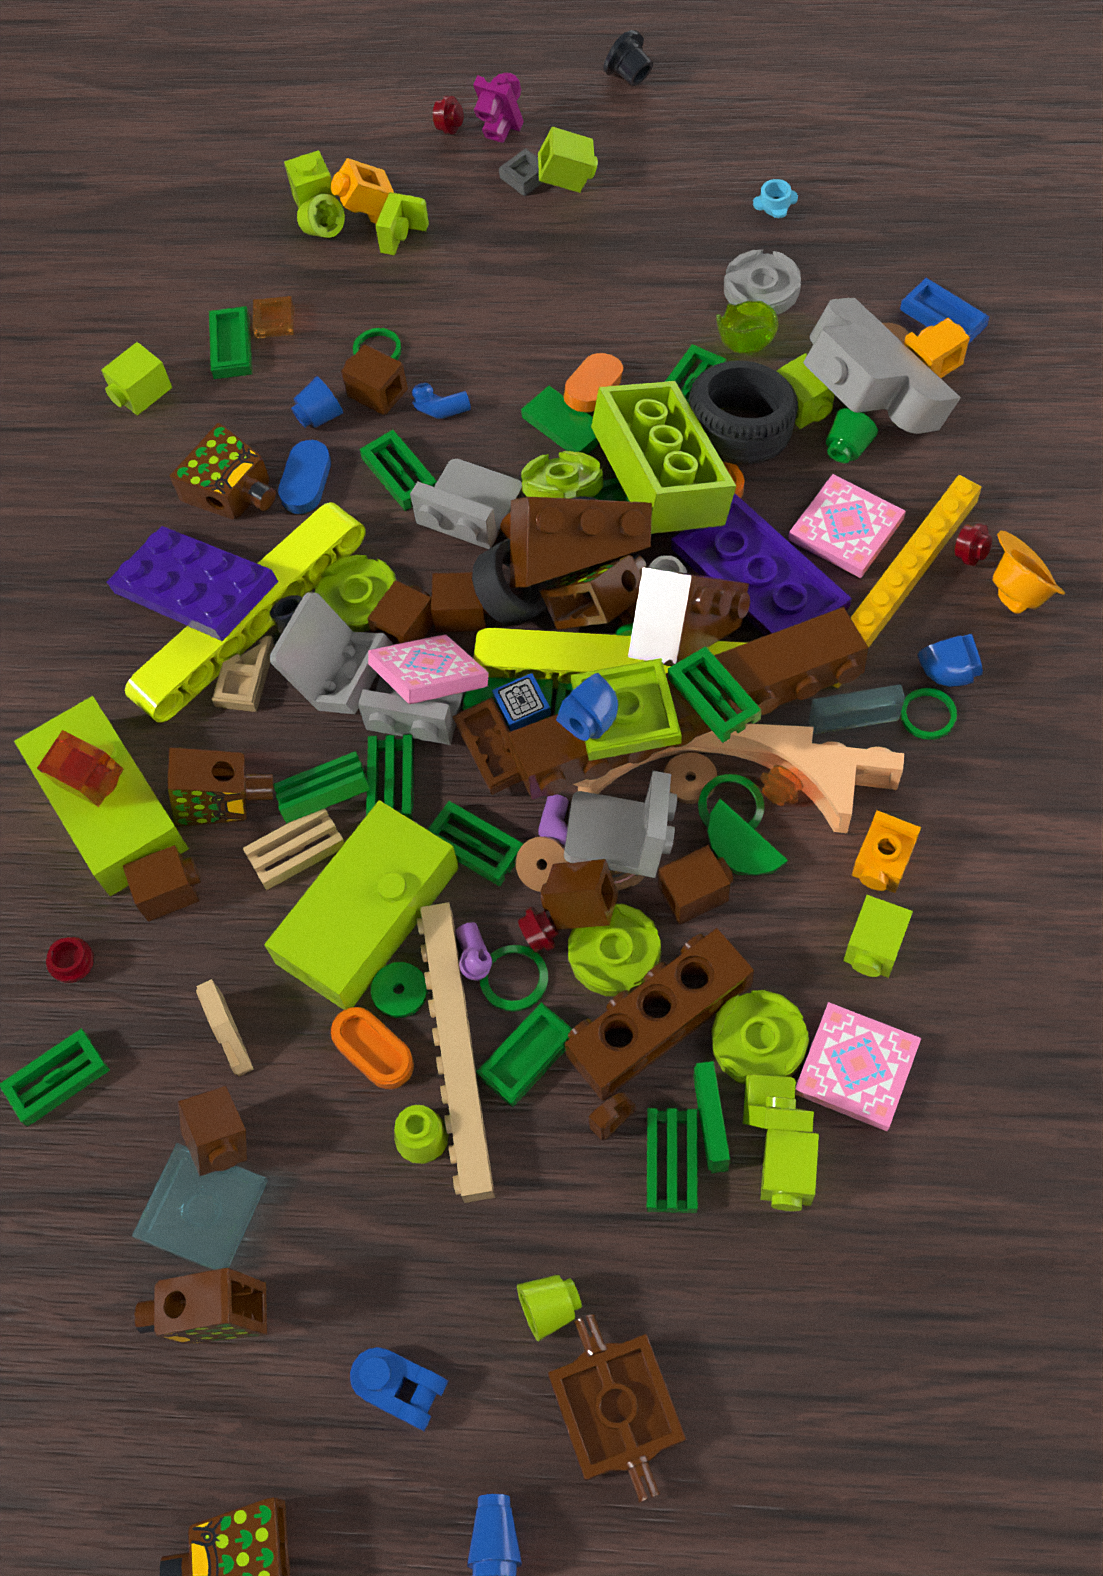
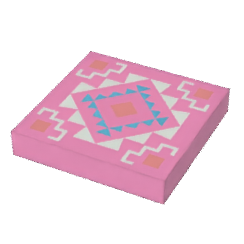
[788,474,906,578]
[368,634,489,704]
[795,1002,921,1131]

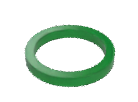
[353,328,402,360]
[900,688,957,740]

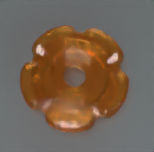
[760,765,804,806]

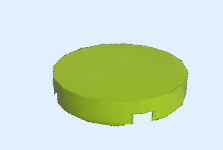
[521,451,603,499]
[315,554,396,632]
[568,904,661,996]
[711,990,809,1084]

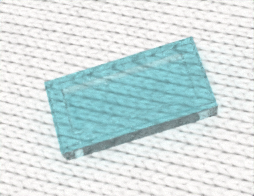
[809,684,905,734]

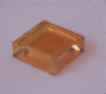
[253,296,294,338]

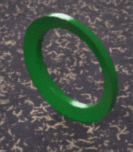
[698,774,764,830]
[480,945,548,1012]

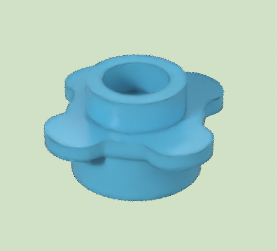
[753,179,798,218]

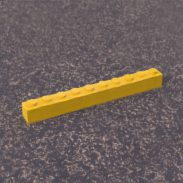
[832,475,982,689]

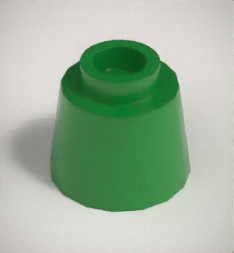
[826,408,878,463]

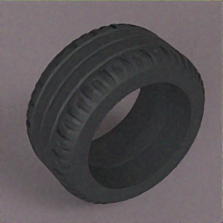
[688,361,798,465]

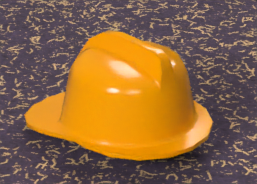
[992,530,1065,614]

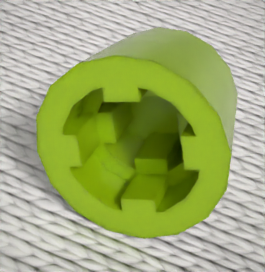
[297,194,345,238]
[394,1105,449,1164]
[517,1274,582,1342]

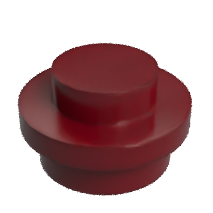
[433,96,464,135]
[955,523,992,566]
[518,906,559,953]
[46,937,94,983]

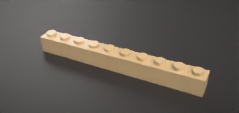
[417,902,495,1203]

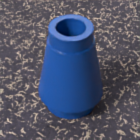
[467,1494,522,1576]

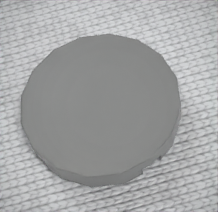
[724,250,801,317]

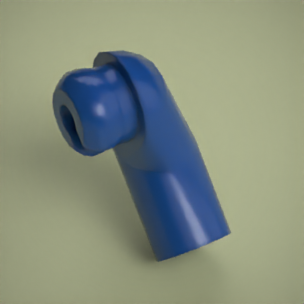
[412,383,471,419]

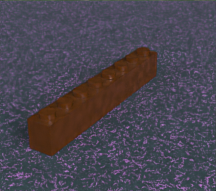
[508,607,869,800]

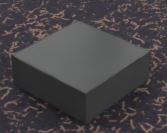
[499,148,543,196]

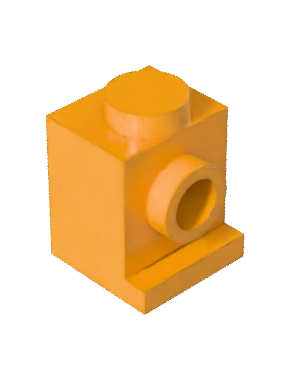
[331,158,394,223]
[904,318,970,378]
[852,811,921,893]

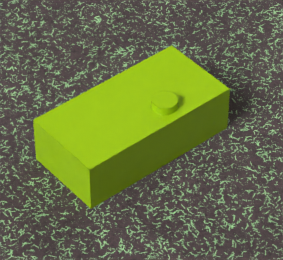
[591,381,736,534]
[14,696,189,897]
[264,800,459,1010]

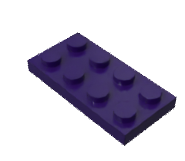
[671,493,852,636]
[107,526,279,641]

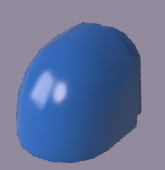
[917,634,983,687]
[556,673,618,741]

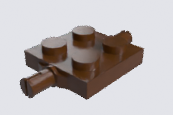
[548,1314,686,1503]

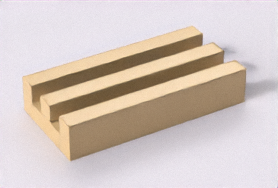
[243,808,345,891]

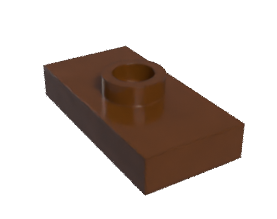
[452,697,522,795]

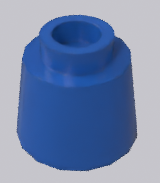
[291,376,343,428]

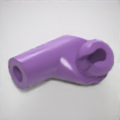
[538,794,569,847]
[455,922,492,981]

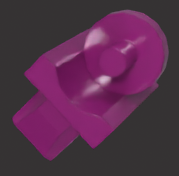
[473,73,524,143]

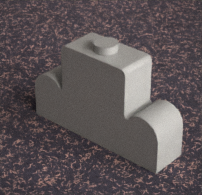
[803,298,961,434]

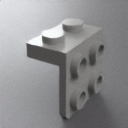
[410,459,523,549]
[270,592,393,714]
[358,676,465,745]
[564,771,677,878]

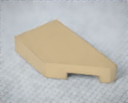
[212,636,275,712]
[196,979,254,1077]

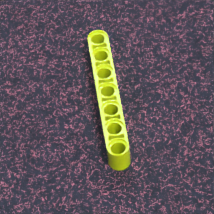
[125,502,366,723]
[473,628,746,689]

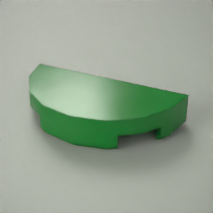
[707,799,788,876]

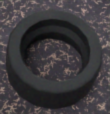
[472,538,553,626]

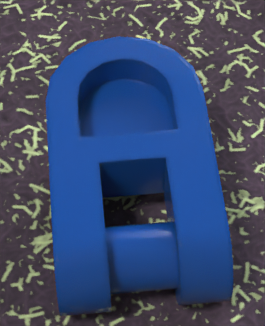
[350,1347,449,1432]

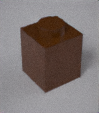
[341,344,408,416]
[431,572,489,632]
[367,580,434,645]
[122,845,201,922]
[658,845,734,925]
[541,859,619,930]
[178,1086,247,1176]

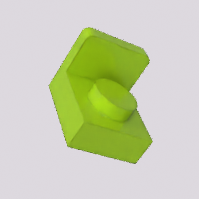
[375,192,429,255]
[743,1074,814,1132]

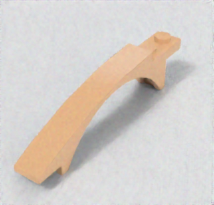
[572,723,904,833]

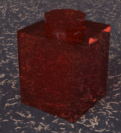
[37,730,124,808]

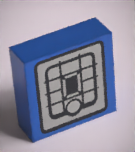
[492,673,551,732]

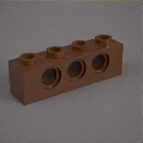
[565,928,754,1102]

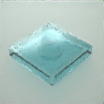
[132,1143,268,1270]

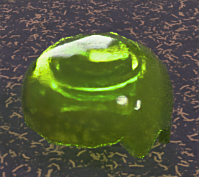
[716,301,779,355]

